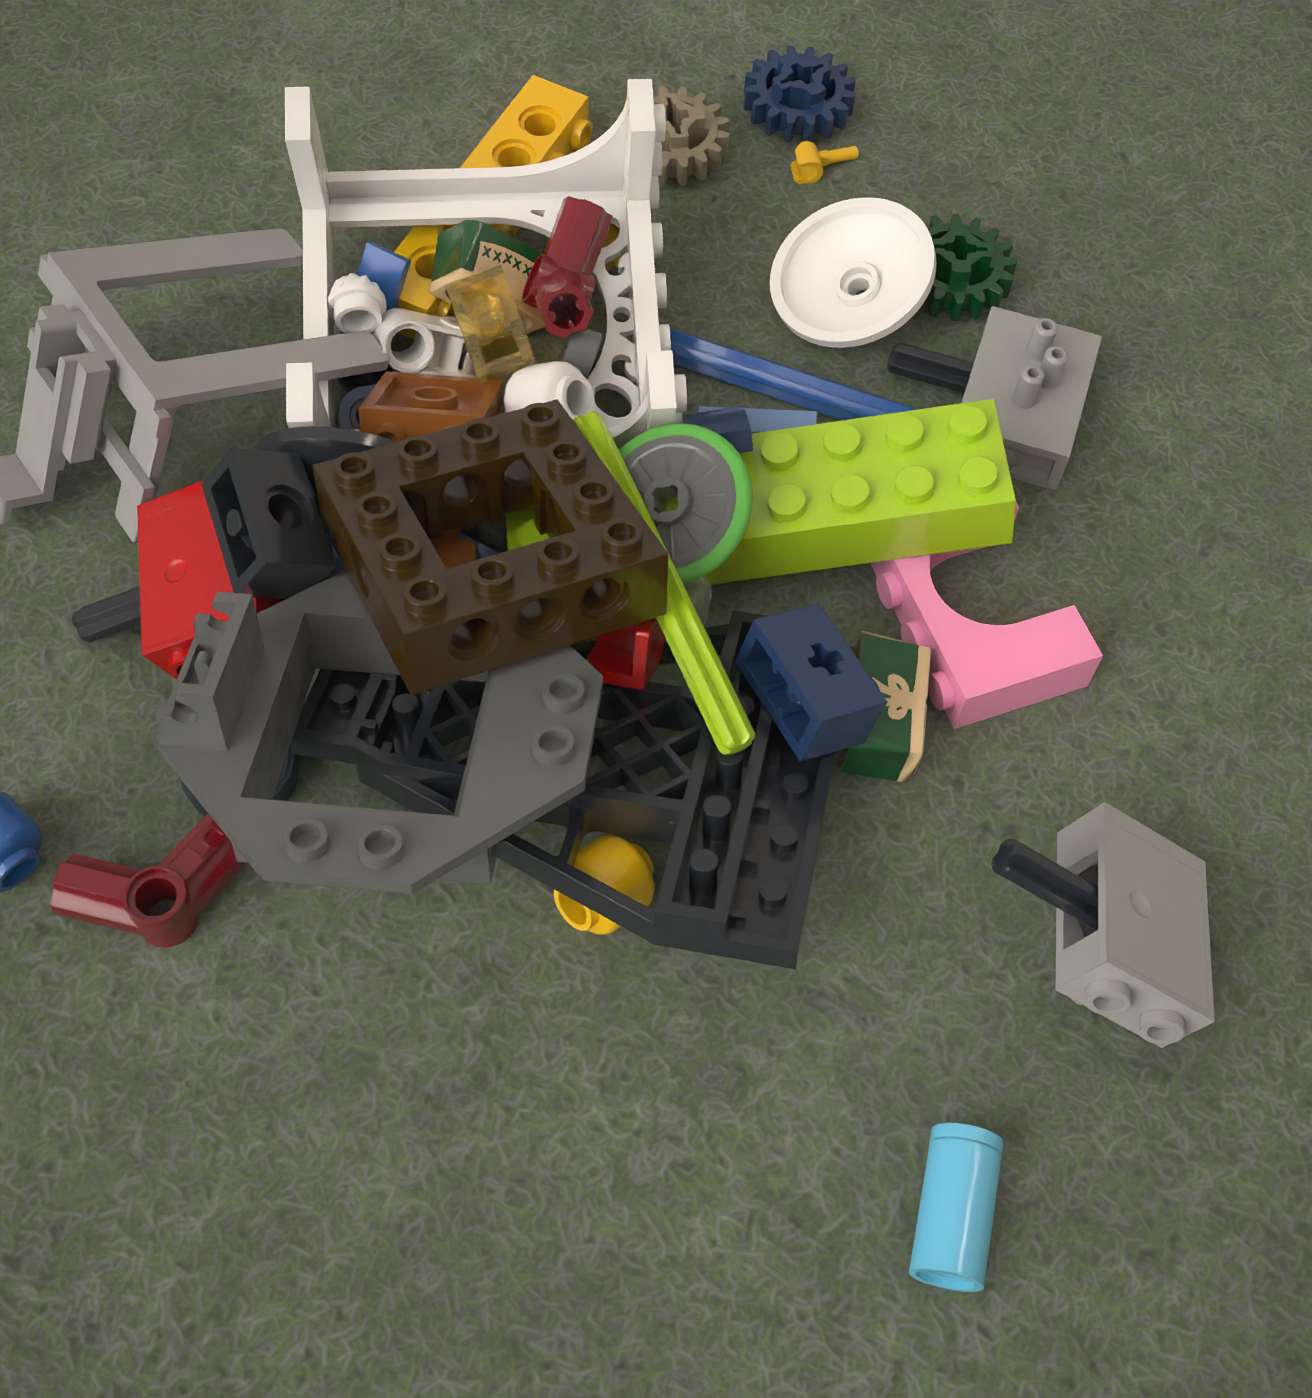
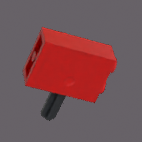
[72,480,286,680]

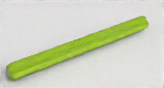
[573,411,755,755]

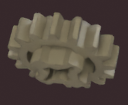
[617,86,730,186]

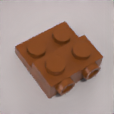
[359,371,503,442]

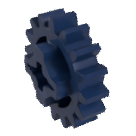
[743,46,856,142]

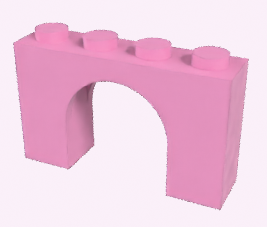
[870,503,1103,729]

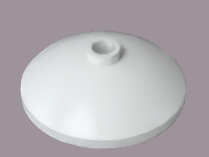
[770,198,937,348]

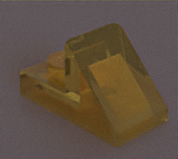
[445,265,537,384]

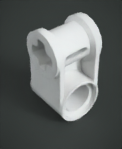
[372,308,490,378]

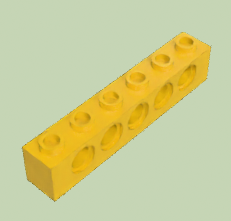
[394,75,593,340]

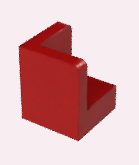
[586,618,664,691]

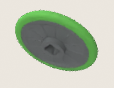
[619,423,753,584]

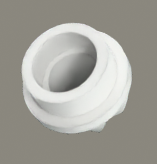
[328,273,387,333]

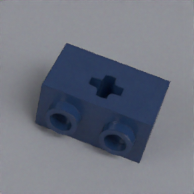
[735,603,888,762]

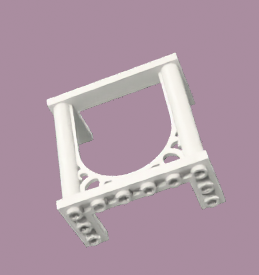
[285,79,687,450]

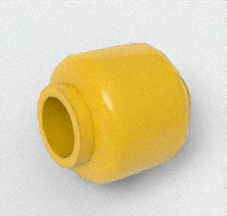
[554,834,655,935]

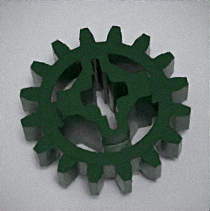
[924,214,1017,321]

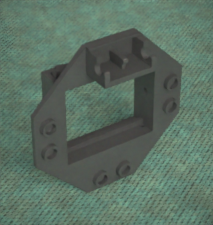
[155,568,603,894]

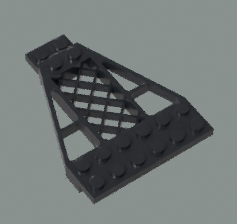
[291,611,855,969]

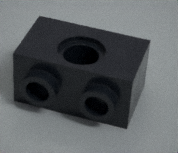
[201,448,336,599]

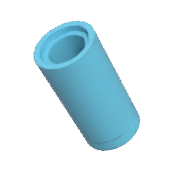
[909,1123,1004,1292]

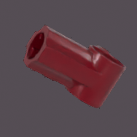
[522,196,613,339]
[50,813,246,948]

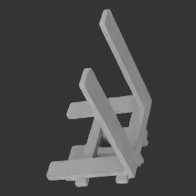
[0,228,390,542]

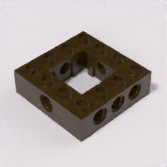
[313,399,668,695]

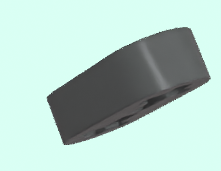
[557,328,602,379]

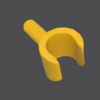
[790,141,859,184]

